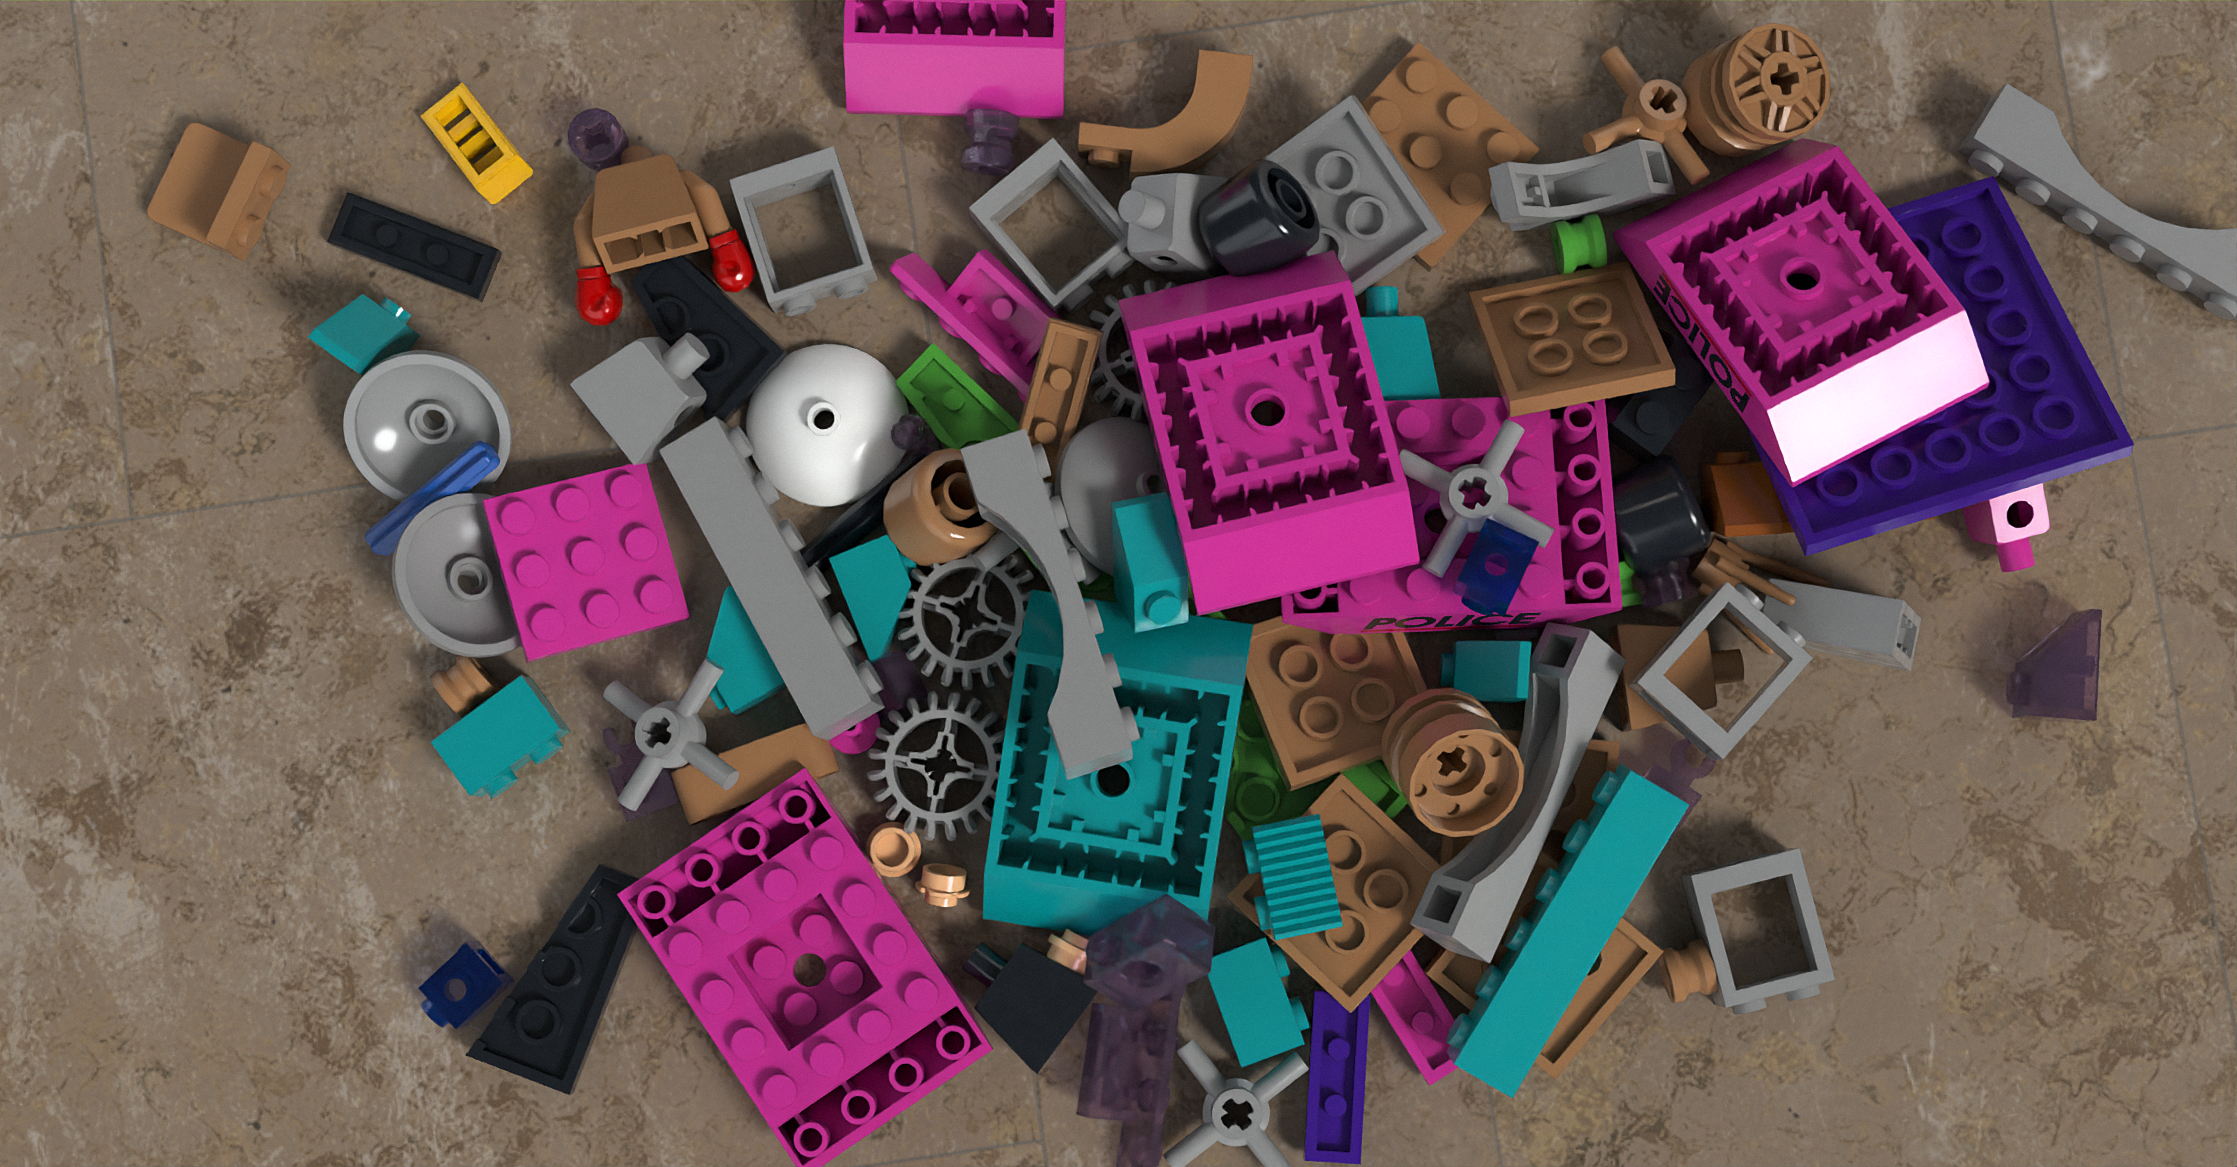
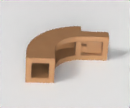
[1078,49,1254,184]

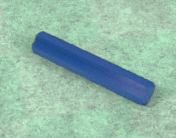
[365,441,500,556]

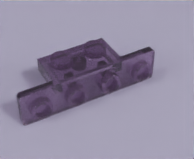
[1076,953,1186,1167]

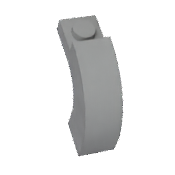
[1488,139,1676,231]

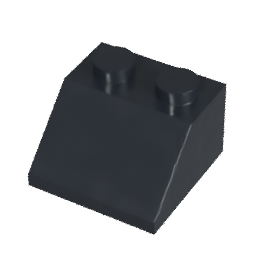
[1605,328,1715,463]

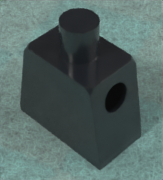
[962,942,1102,1074]

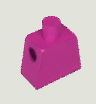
[1961,483,2050,572]

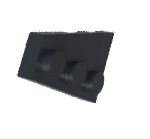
[630,255,789,423]

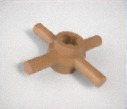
[1583,46,1710,185]

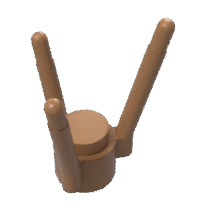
[1691,538,1830,655]

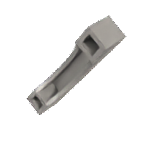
[1958,83,2237,320]
[960,428,1140,780]
[1410,622,1626,963]

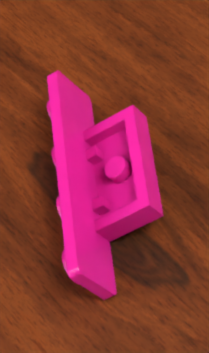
[889,249,1063,403]

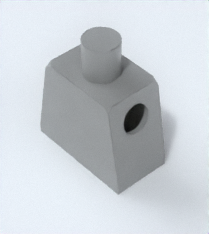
[1118,173,1228,284]
[570,333,710,465]

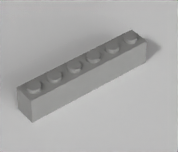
[659,416,885,741]

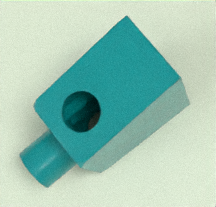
[1361,286,1440,401]

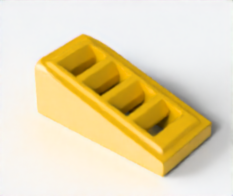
[420,82,533,204]

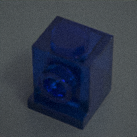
[1453,518,1539,616]
[418,940,515,1029]

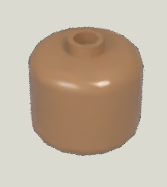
[883,448,999,567]

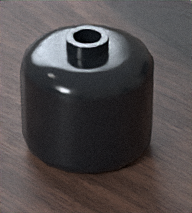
[1197,159,1320,277]
[1612,453,1713,576]

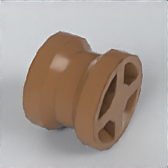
[430,655,500,718]
[1658,938,1718,1004]

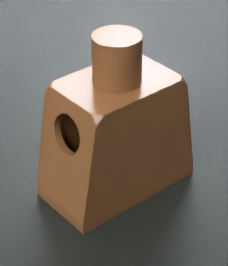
[1608,624,1744,732]

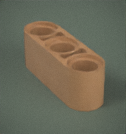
[671,722,840,826]

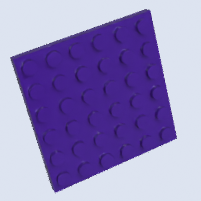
[1745,176,2135,556]

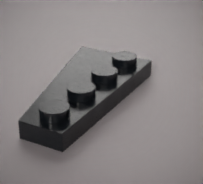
[466,864,641,1095]

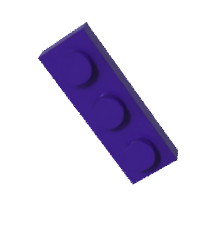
[1303,990,1370,1165]

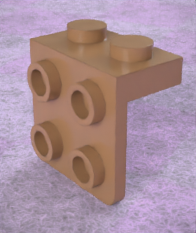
[147,122,291,262]

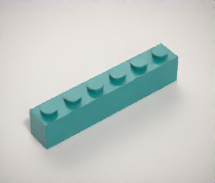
[1446,763,1689,1098]

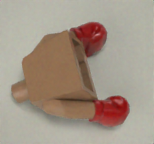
[573,145,757,326]

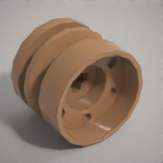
[1681,23,1830,158]
[1381,688,1524,837]

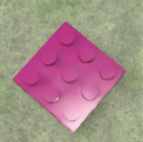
[482,463,690,663]

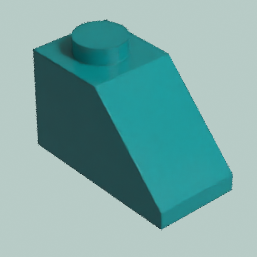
[308,294,420,376]
[1111,492,1189,633]
[829,534,918,664]
[706,585,787,715]
[1439,641,1531,704]

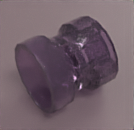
[960,109,1020,176]

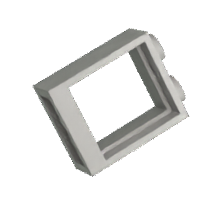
[969,138,1136,315]
[729,146,878,316]
[1628,582,1813,761]
[1680,848,1835,1014]

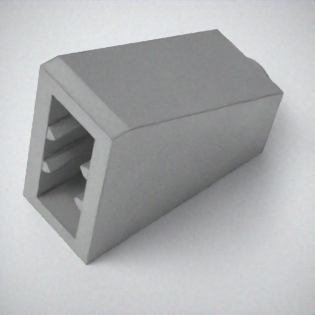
[1758,578,1921,672]

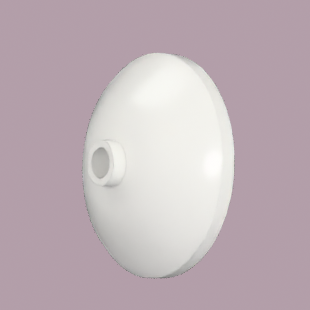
[746,344,910,507]

